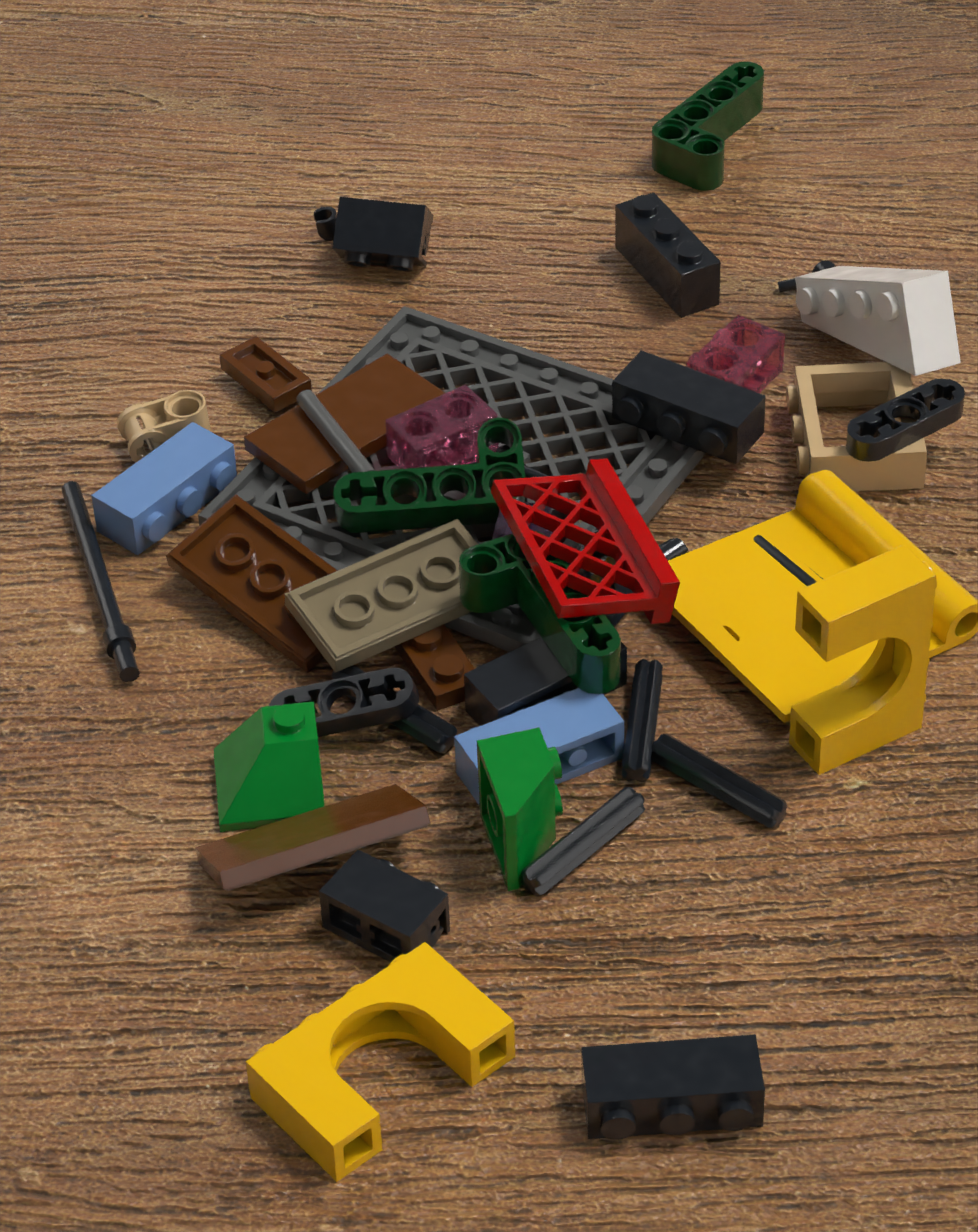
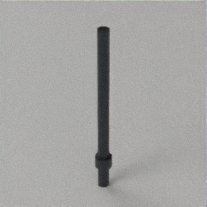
[61,481,140,682]

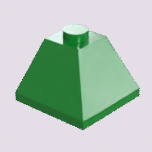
[213,701,325,832]

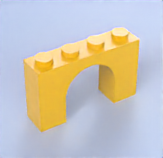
[789,544,937,775]
[246,942,515,1182]

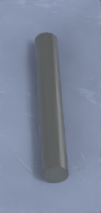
[297,390,376,473]

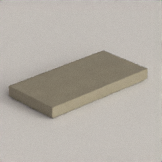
[285,519,478,672]

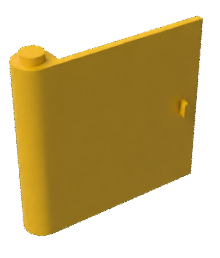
[668,470,978,723]

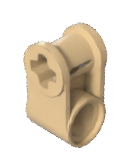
[117,390,211,463]

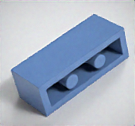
[91,422,237,555]
[454,688,624,804]

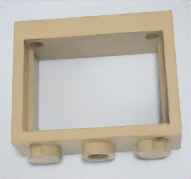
[786,362,927,492]

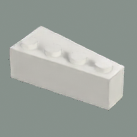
[795,266,961,376]

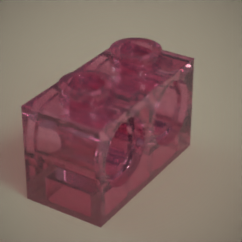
[686,315,785,393]
[385,384,499,469]

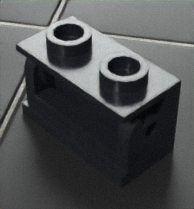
[332,197,434,272]
[319,850,450,962]

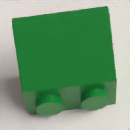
[477,727,563,891]

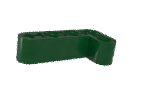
[652,62,764,191]
[333,417,525,533]
[459,531,621,694]

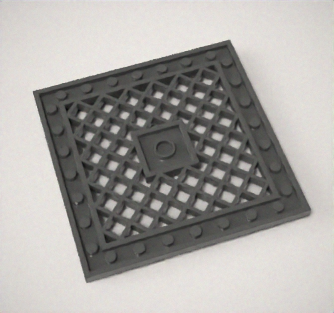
[198,306,706,652]

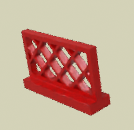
[491,458,680,624]

